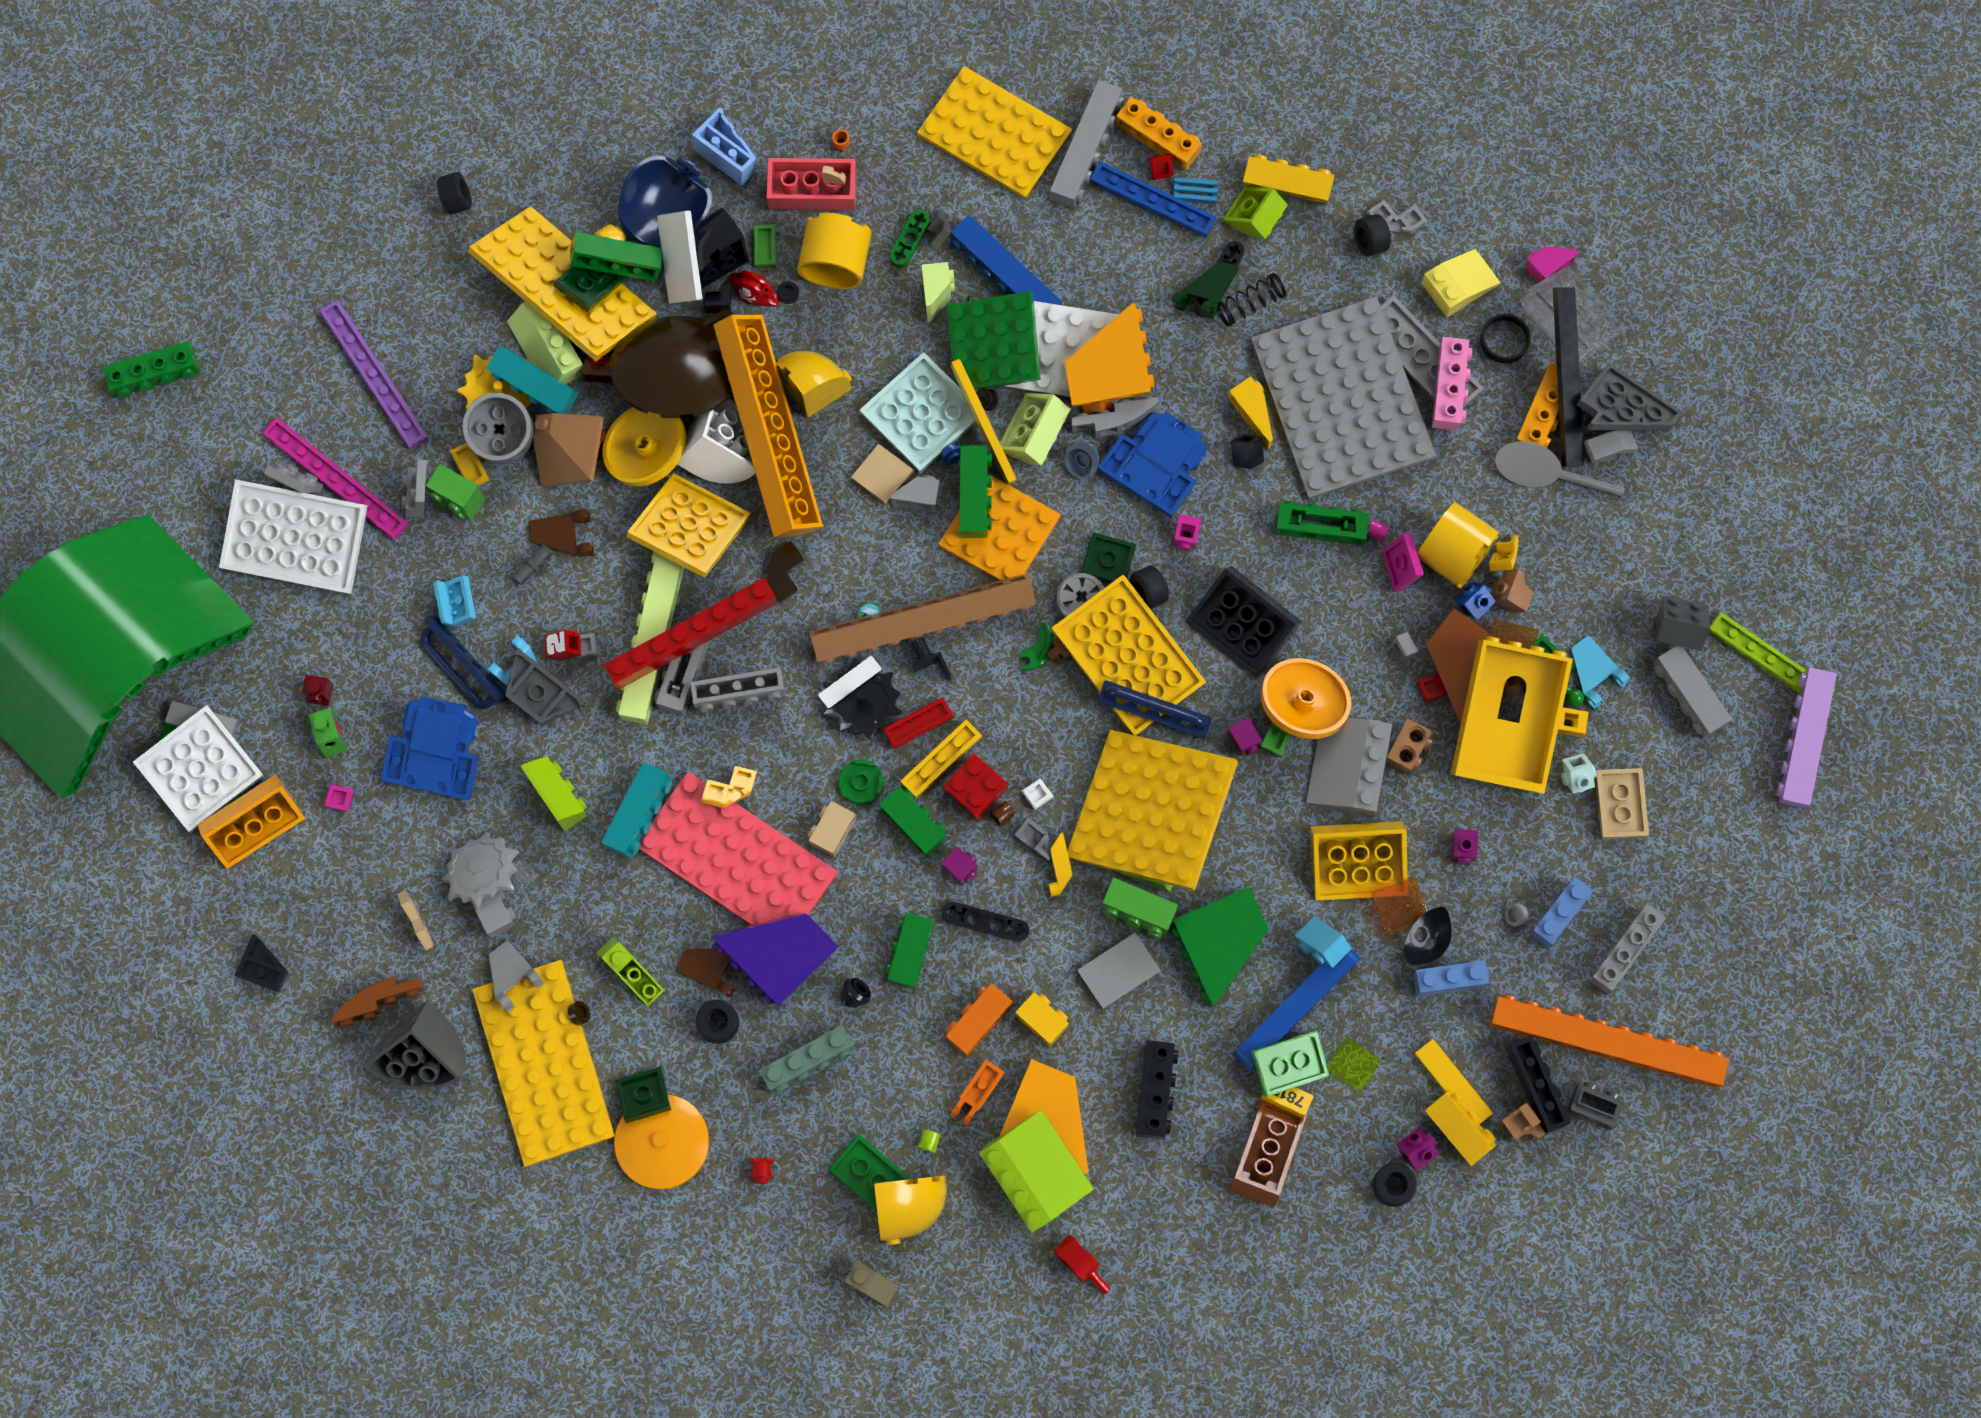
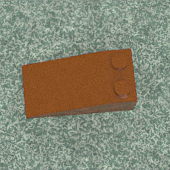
[1230,1099,1306,1207]

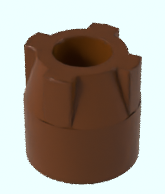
[990,801,1015,827]

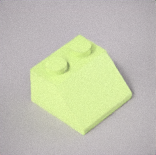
[922,262,955,322]

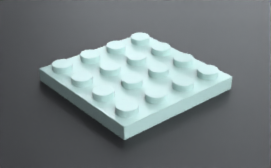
[859,352,977,474]

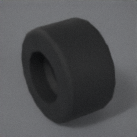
[437,172,472,215]
[1354,214,1391,257]
[1130,565,1169,609]
[696,999,739,1044]
[1372,1163,1417,1207]

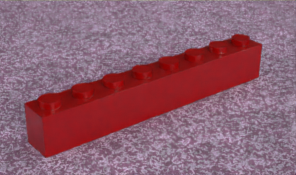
[604,577,777,691]

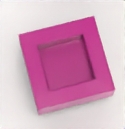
[324,784,355,813]

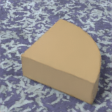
[822,166,846,185]

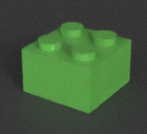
[426,464,485,521]

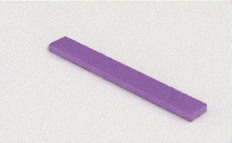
[319,299,429,450]

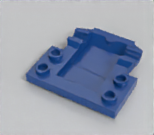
[1097,411,1207,518]
[381,696,480,800]

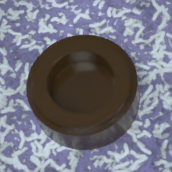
[568,1001,590,1026]

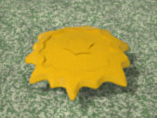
[456,355,531,409]

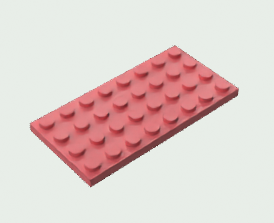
[639,771,838,925]

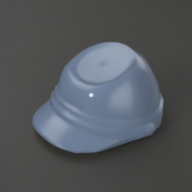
[1064,441,1099,479]

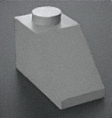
[891,475,940,512]

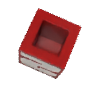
[545,630,581,661]

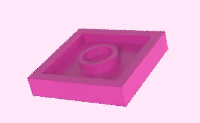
[1382,533,1424,592]

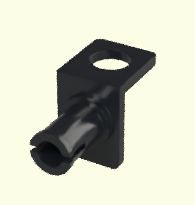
[911,637,951,681]

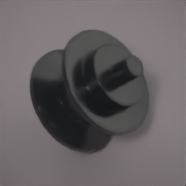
[976,388,998,411]

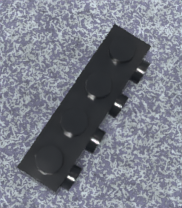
[1505,1036,1571,1136]
[1136,1040,1179,1140]

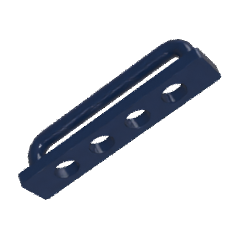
[420,616,507,709]
[1098,680,1212,739]

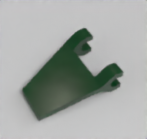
[1172,261,1239,319]

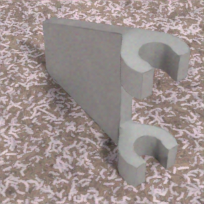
[489,940,544,1013]

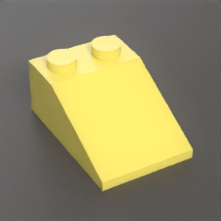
[1421,249,1501,318]

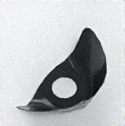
[1404,906,1452,965]

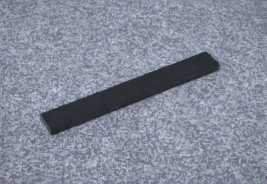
[1553,287,1584,467]

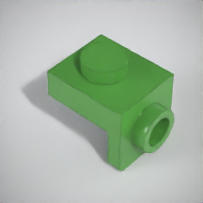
[1260,722,1291,758]

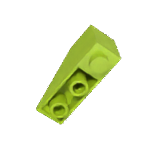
[596,937,665,1006]

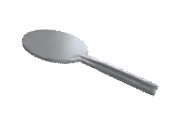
[1495,441,1625,496]

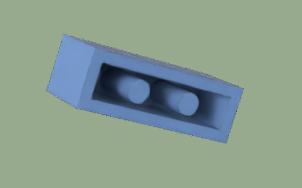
[1529,877,1594,949]
[1413,960,1490,997]

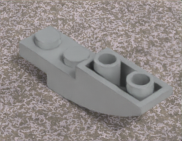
[1071,396,1159,438]

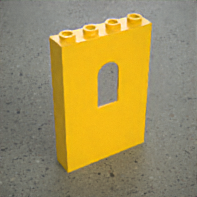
[1450,636,1573,794]

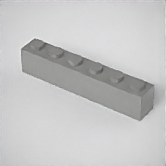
[1050,80,1125,208]

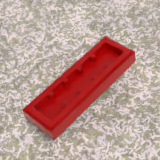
[883,697,954,750]

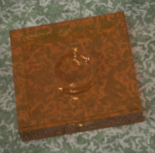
[1371,877,1427,936]

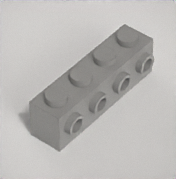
[1653,646,1732,739]
[690,667,786,712]

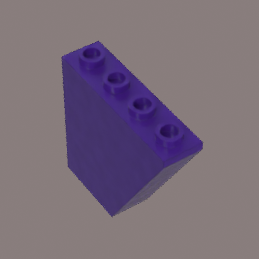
[711,912,838,1006]

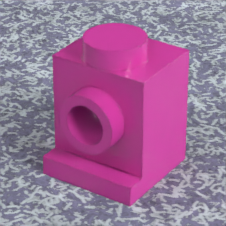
[1173,514,1202,551]

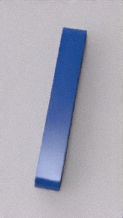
[1233,949,1361,1071]

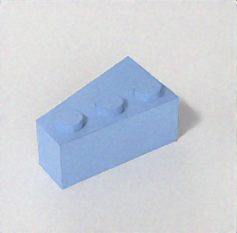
[692,108,756,186]

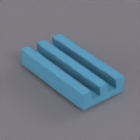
[1173,177,1218,204]

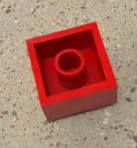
[943,753,1008,822]

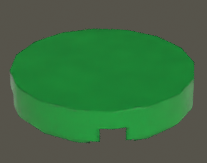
[838,760,884,805]

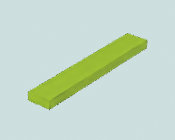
[1708,612,1835,695]

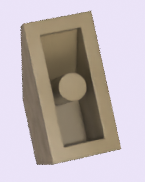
[844,1260,899,1307]

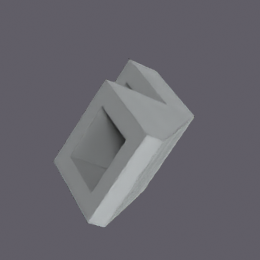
[1584,430,1638,462]

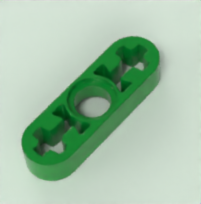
[890,210,930,268]

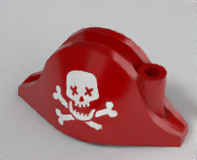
[728,271,780,307]

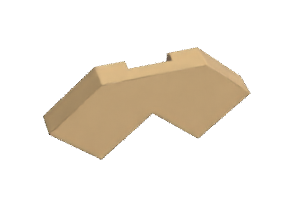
[397,890,433,950]

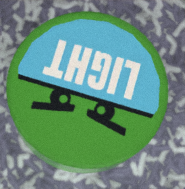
[858,603,881,618]

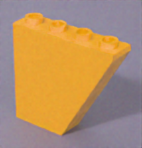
[1064,303,1155,408]
[1000,1059,1088,1176]

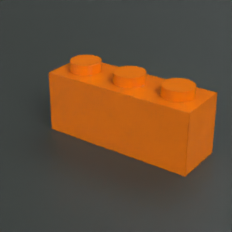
[946,983,1013,1057]

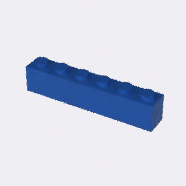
[951,215,1062,305]

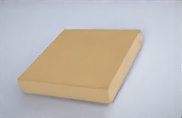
[851,444,914,505]

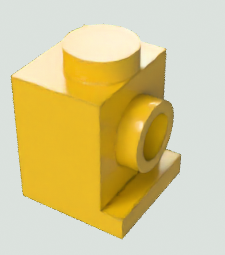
[1557,707,1589,739]

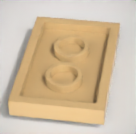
[1595,768,1649,839]

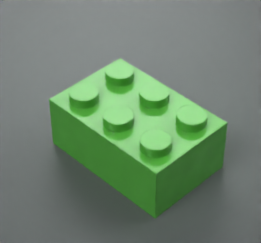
[1102,878,1178,939]

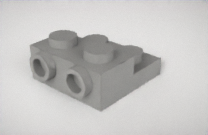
[401,460,427,518]

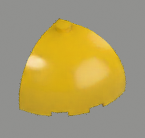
[775,351,852,418]
[874,1175,947,1245]

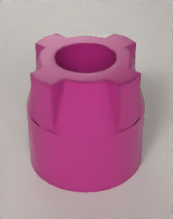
[1367,519,1390,543]

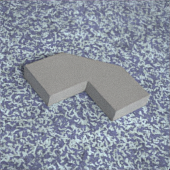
[1366,200,1427,235]

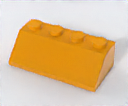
[197,774,305,869]

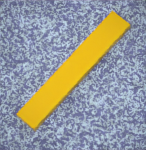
[950,359,1016,485]

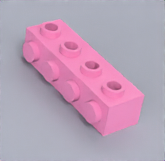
[1432,337,1472,431]

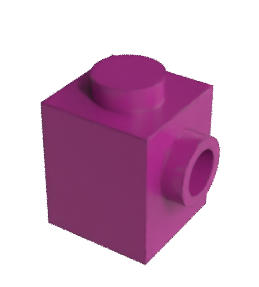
[1227,717,1262,756]
[1451,829,1478,865]
[941,847,978,886]

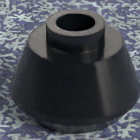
[840,978,871,1008]

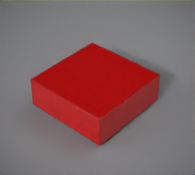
[1149,153,1174,181]
[1417,674,1447,703]

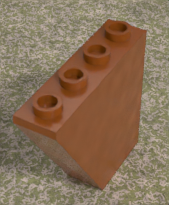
[1426,608,1508,725]

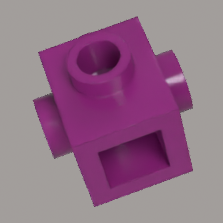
[1396,1128,1439,1172]

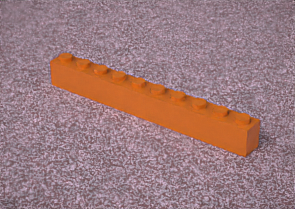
[1489,995,1729,1089]

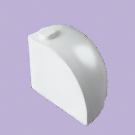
[677,398,756,484]

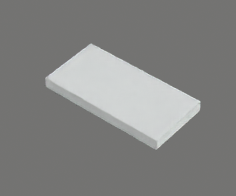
[657,211,702,304]

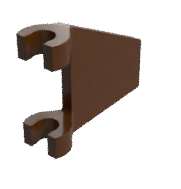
[529,509,595,557]
[675,948,736,998]

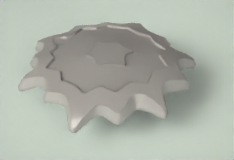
[443,832,519,910]

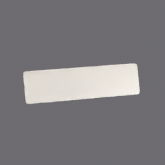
[818,656,882,708]

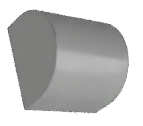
[1391,632,1419,663]

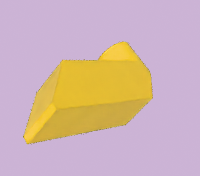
[1048,833,1073,897]

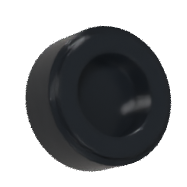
[777,281,799,304]

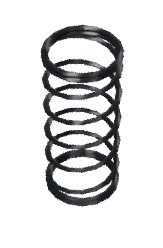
[1217,273,1286,327]

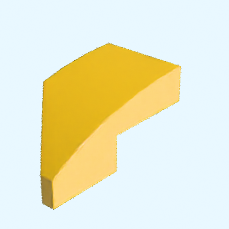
[1489,535,1519,571]

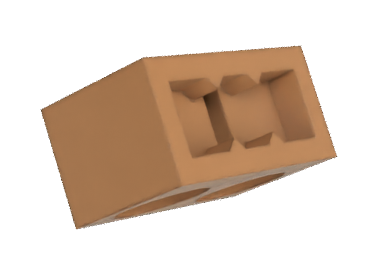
[1385,718,1433,775]

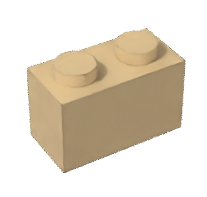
[808,801,857,858]

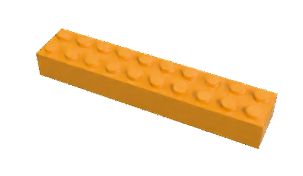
[713,315,823,538]

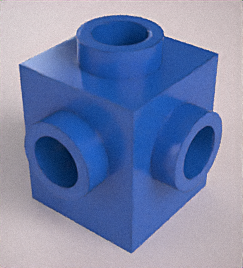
[1454,582,1496,620]

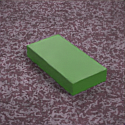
[753,224,777,268]

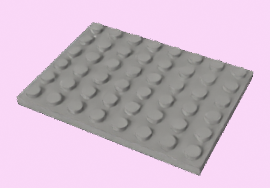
[1251,296,1436,500]

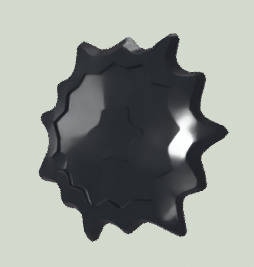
[822,658,902,740]

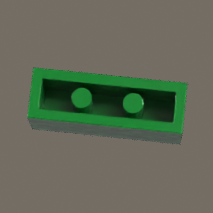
[879,786,947,858]
[885,913,934,990]

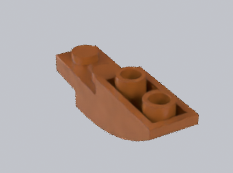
[331,976,425,1028]

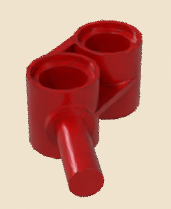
[1052,1234,1110,1294]

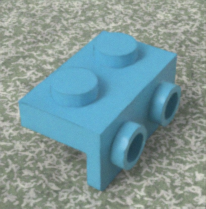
[433,575,476,627]

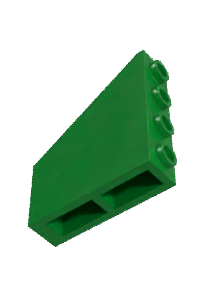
[1170,887,1269,1008]

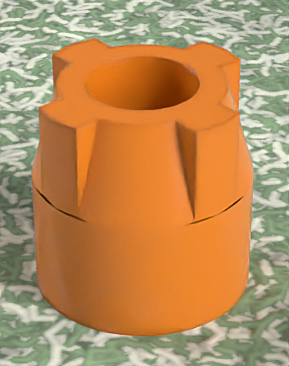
[832,129,850,152]

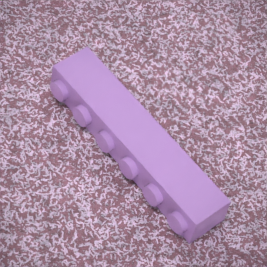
[1776,667,1837,809]

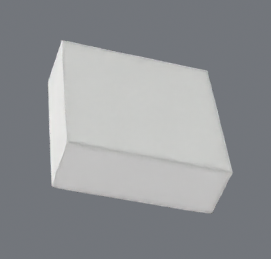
[1021,778,1053,811]

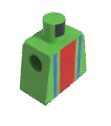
[308,708,348,758]

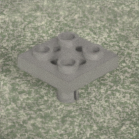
[264,463,324,493]

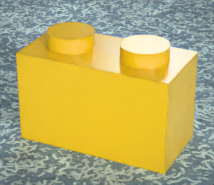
[1015,992,1069,1047]

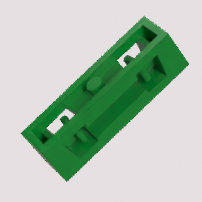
[1275,501,1369,546]

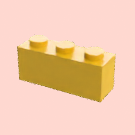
[1425,1090,1496,1166]

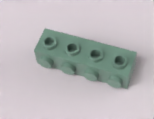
[759,1025,854,1094]

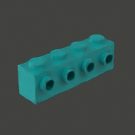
[486,345,579,414]
[601,762,673,860]

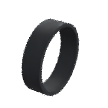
[1480,314,1531,363]

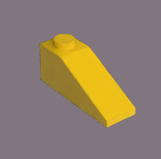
[1228,376,1273,449]

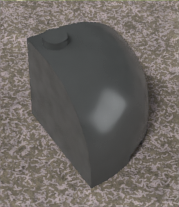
[363,1000,466,1090]

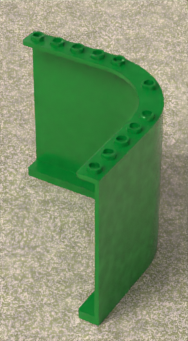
[0,514,255,799]

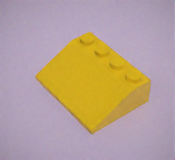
[1310,821,1408,901]

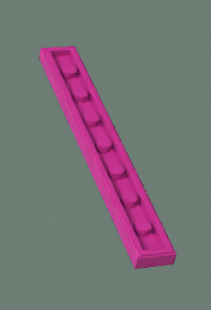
[262,417,409,541]

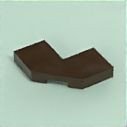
[767,541,804,603]

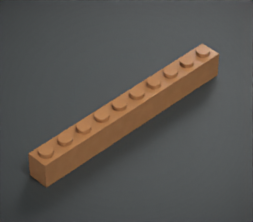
[809,574,1036,663]

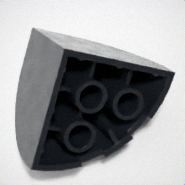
[693,207,749,289]

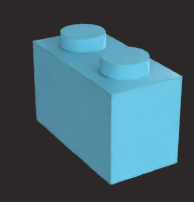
[1295,916,1352,968]

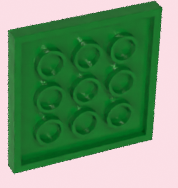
[947,291,1041,390]

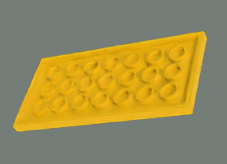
[468,206,657,361]
[472,960,615,1167]

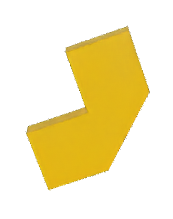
[701,766,757,808]

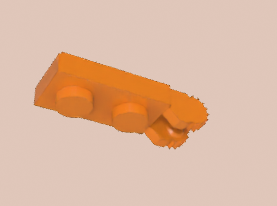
[950,1059,1005,1126]

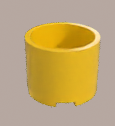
[797,213,872,289]
[1418,502,1500,588]

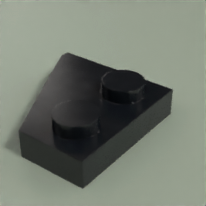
[235,934,288,993]

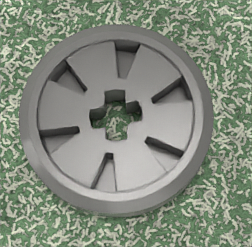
[1057,573,1104,617]

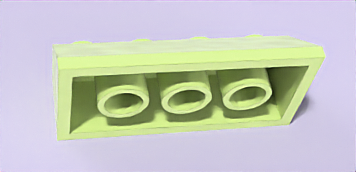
[507,301,583,384]

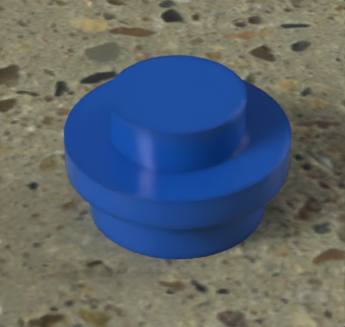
[941,443,960,464]

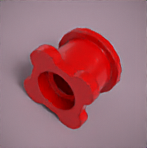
[749,1158,774,1184]

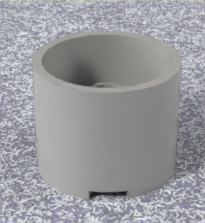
[463,393,534,465]

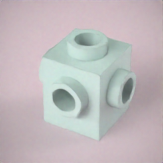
[1561,753,1597,794]

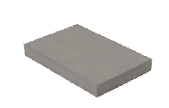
[1077,933,1161,1010]

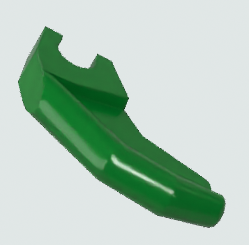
[1021,622,1054,671]

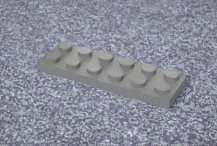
[1381,295,1484,408]

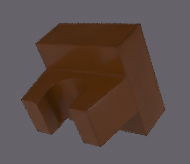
[1047,637,1073,663]

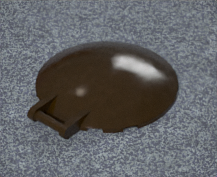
[610,308,733,418]

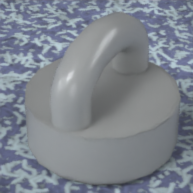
[1504,903,1528,927]

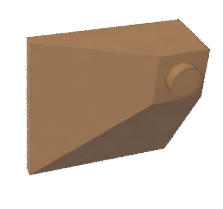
[533,413,604,487]

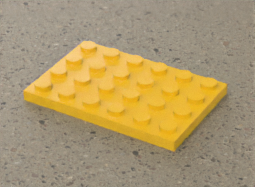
[917,66,1073,199]
[1051,574,1206,735]

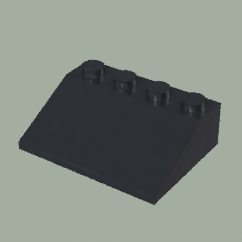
[1186,566,1302,677]

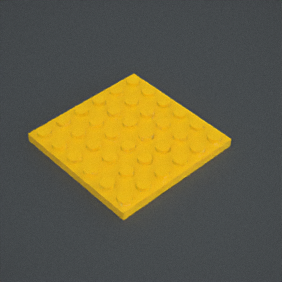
[1067,730,1238,891]

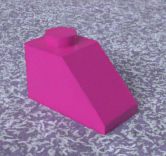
[1525,246,1579,286]

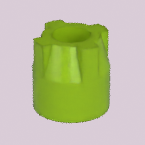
[917,1129,941,1153]

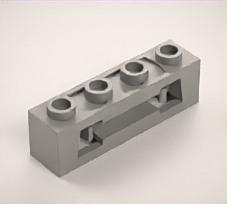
[654,641,710,716]
[1589,904,1666,995]

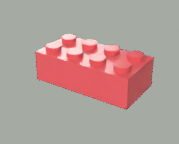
[767,158,857,210]

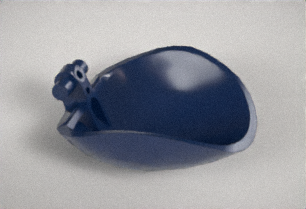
[618,155,712,248]

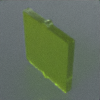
[1327,1037,1382,1092]

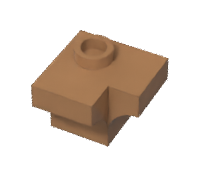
[1490,569,1534,613]
[1499,1103,1546,1142]

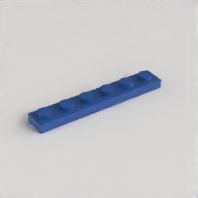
[1090,161,1216,238]

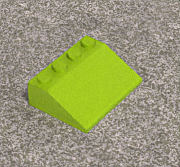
[979,1109,1094,1233]

